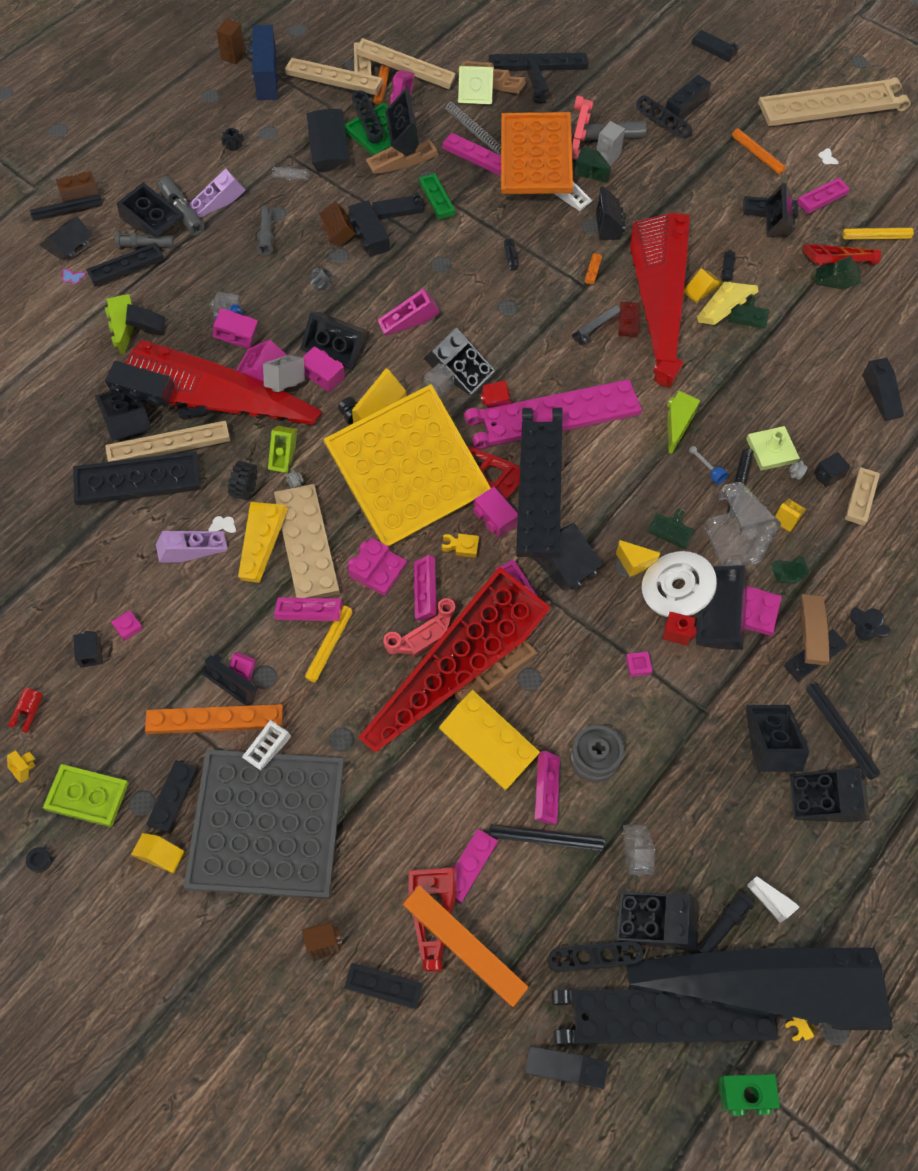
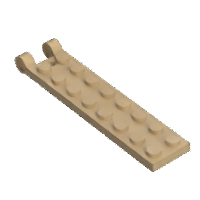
[758,77,911,126]

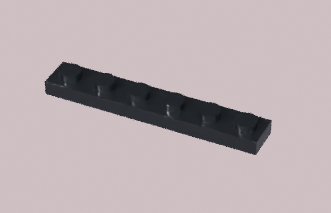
[488,52,588,71]

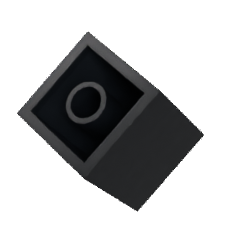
[532,523,602,590]

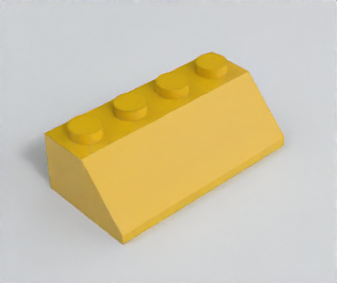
[439,690,540,791]

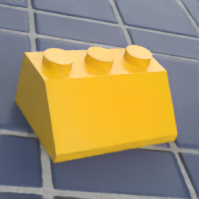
[352,369,406,424]

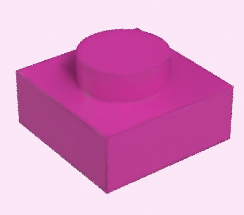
[111,610,143,641]
[229,652,256,681]
[625,652,653,677]

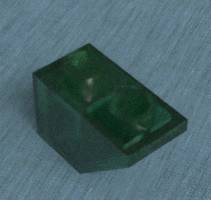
[574,147,611,183]
[815,256,861,290]

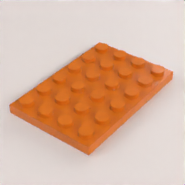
[501,112,573,194]

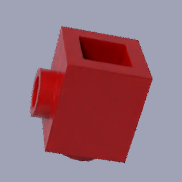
[653,358,684,389]
[481,380,512,408]
[662,612,697,646]

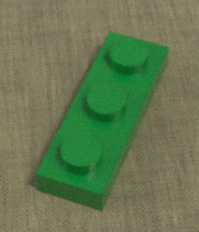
[419,173,455,220]

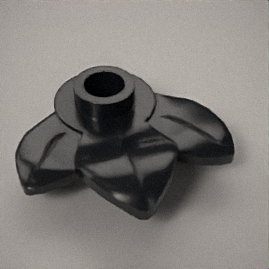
[850,607,891,641]

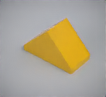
[684,268,723,303]
[773,499,807,532]
[616,540,660,577]
[131,833,185,874]

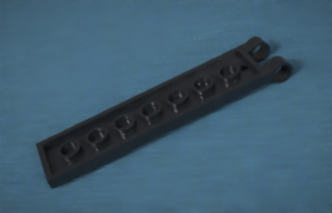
[516,407,563,557]
[551,989,778,1045]

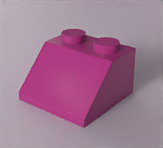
[236,339,287,382]

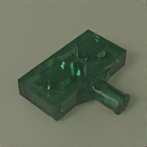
[728,296,769,329]
[647,509,694,549]

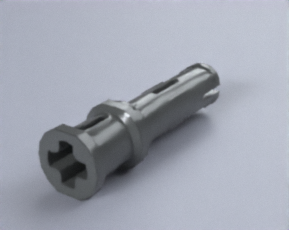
[257,206,274,256]
[116,231,174,249]

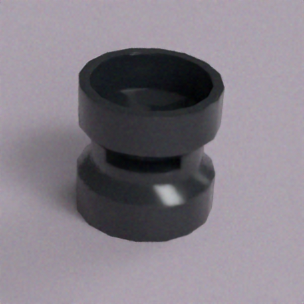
[338,397,357,425]

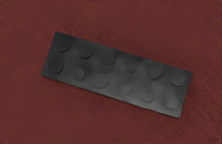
[73,451,201,505]

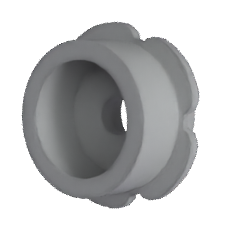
[789,461,808,480]
[286,470,303,488]

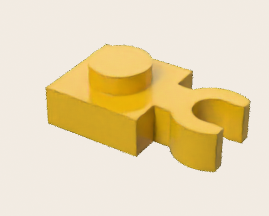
[442,534,479,558]

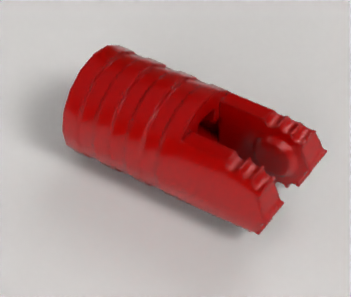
[8,688,43,733]

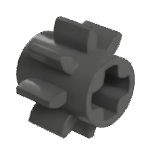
[310,267,333,291]

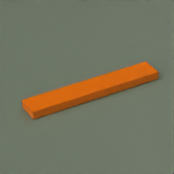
[401,885,529,1007]

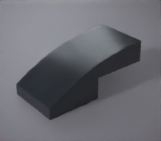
[125,304,165,336]

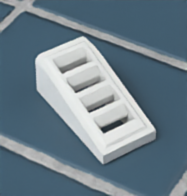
[554,182,592,211]
[242,720,291,771]
[748,876,799,922]

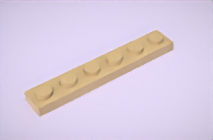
[356,38,456,89]
[285,58,383,95]
[105,421,230,462]

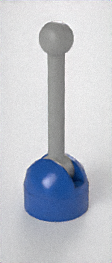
[689,446,728,485]

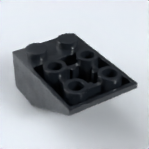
[424,327,495,395]
[790,768,870,822]
[617,892,699,951]

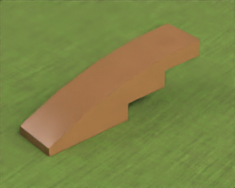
[457,61,526,94]
[366,139,438,174]
[801,594,829,666]
[454,640,537,702]

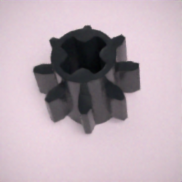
[221,128,244,151]

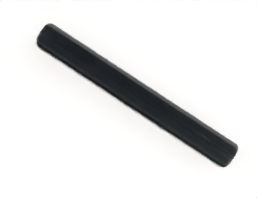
[806,682,881,780]
[489,824,605,851]

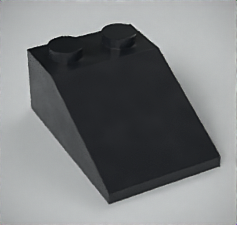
[117,182,183,238]
[765,183,796,237]
[95,391,151,441]
[746,705,809,772]

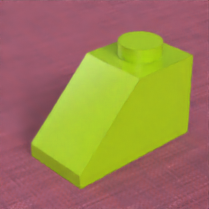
[268,426,297,473]

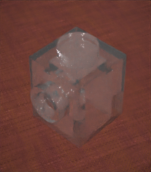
[424,363,454,398]

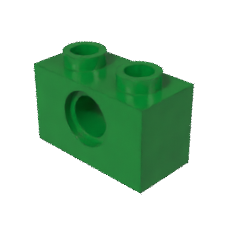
[718,1074,780,1116]

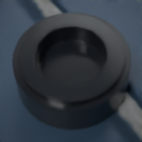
[26,847,52,873]

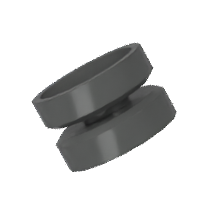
[570,725,624,783]

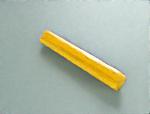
[842,228,914,240]
[305,605,352,682]

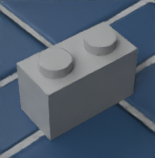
[595,121,625,168]
[263,355,305,392]

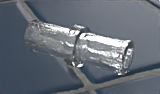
[272,166,309,181]

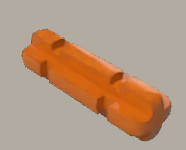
[585,253,602,285]

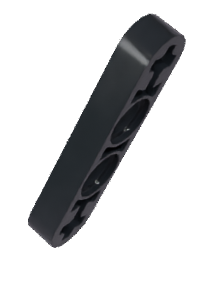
[352,90,383,143]
[636,95,692,139]
[547,941,643,972]

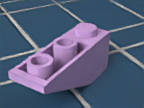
[188,168,245,218]
[156,531,228,563]

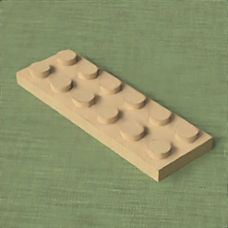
[274,484,340,598]

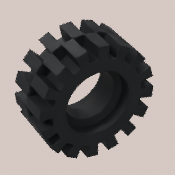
[228,460,258,500]

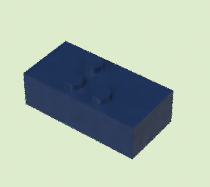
[250,25,278,100]

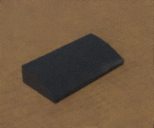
[306,109,350,173]
[696,565,748,650]

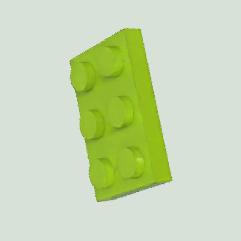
[43,764,129,828]

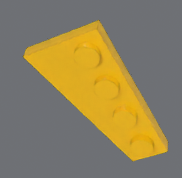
[238,502,288,583]

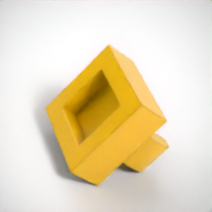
[7,750,35,783]
[785,1017,819,1041]

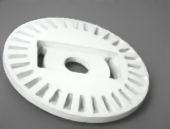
[642,551,717,617]

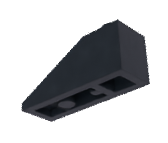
[862,357,904,421]
[525,1047,608,1091]

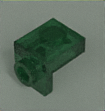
[771,556,809,584]

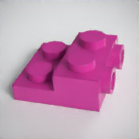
[390,70,415,105]
[347,538,407,596]

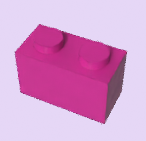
[212,308,258,349]
[302,346,345,393]
[473,487,518,538]

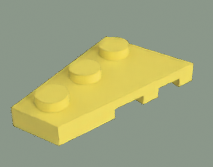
[697,282,759,325]

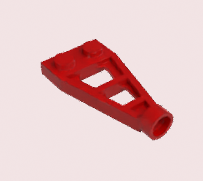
[802,244,881,265]
[466,445,520,501]
[408,867,457,972]

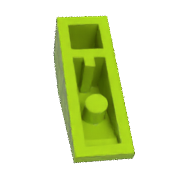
[667,391,700,454]

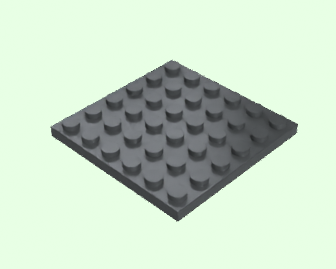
[184,749,344,899]

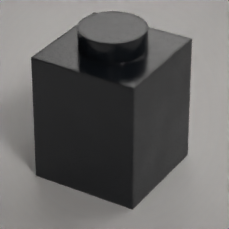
[814,452,851,487]
[73,631,103,668]

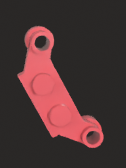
[572,95,593,161]
[384,598,455,657]

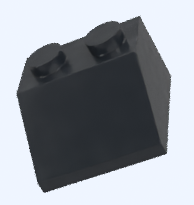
[596,187,625,240]
[39,216,92,259]

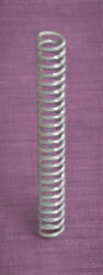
[445,102,501,156]

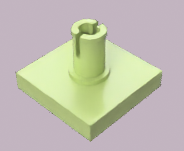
[458,66,493,104]
[746,426,800,471]

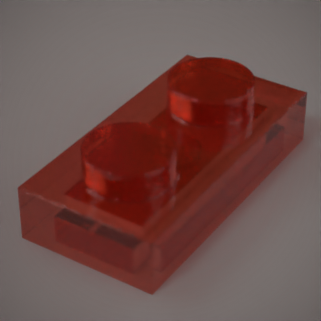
[618,301,639,337]

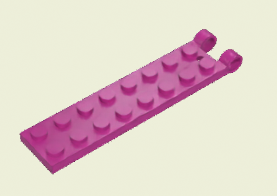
[464,379,642,450]

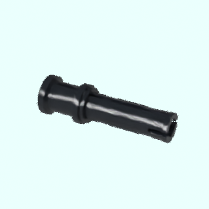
[696,892,755,953]

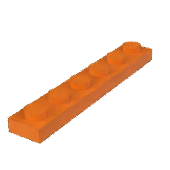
[145,704,283,734]

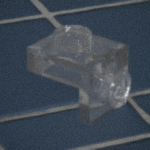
[211,292,242,316]

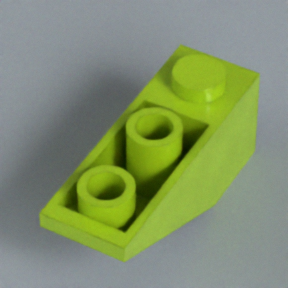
[105,294,135,355]

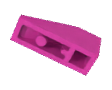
[378,288,440,336]

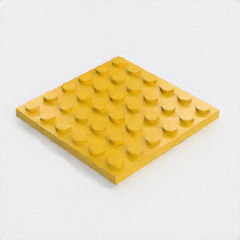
[323,384,491,547]

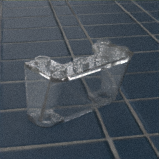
[705,482,781,566]

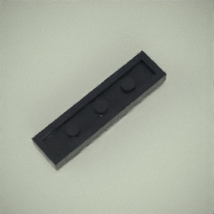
[86,243,164,287]

